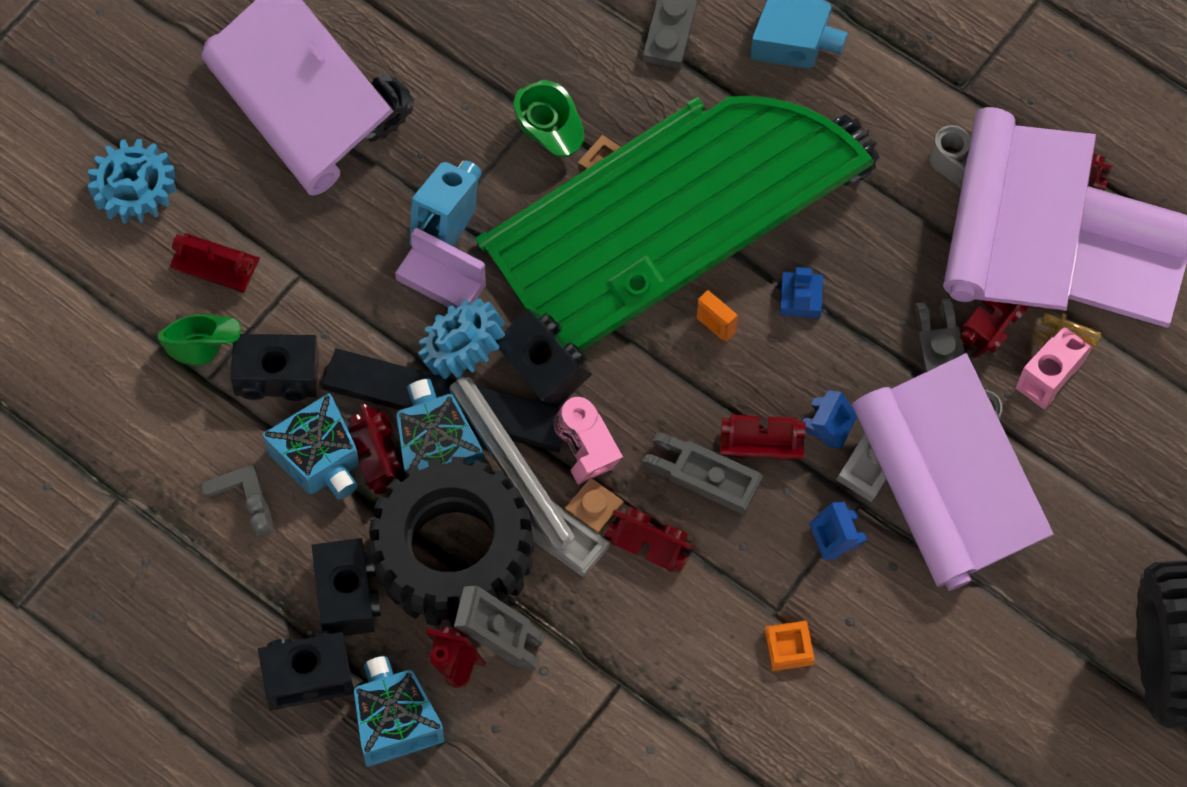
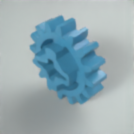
[88,139,176,224]
[418,298,505,379]

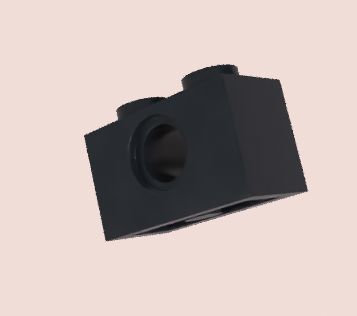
[495,308,592,407]
[230,334,319,401]
[311,538,381,636]
[257,630,354,711]

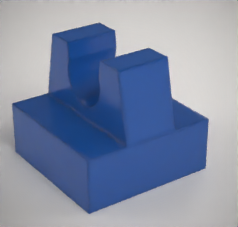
[780,267,823,318]
[803,390,857,449]
[809,502,867,560]

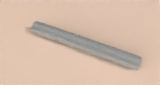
[450,377,574,550]

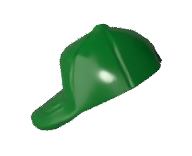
[514,80,584,157]
[157,314,241,366]

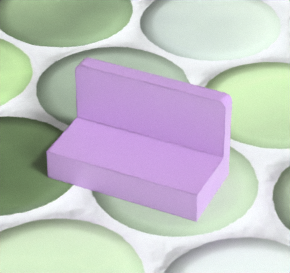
[395,228,486,309]

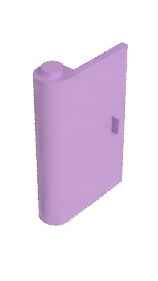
[201,0,394,196]
[943,107,1096,310]
[1069,186,1187,328]
[852,353,1054,591]

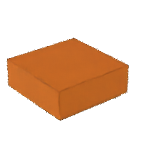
[697,290,738,342]
[764,621,815,671]

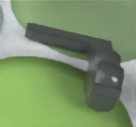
[201,464,274,538]

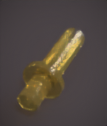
[1040,313,1101,345]

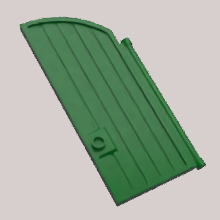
[474,96,873,351]

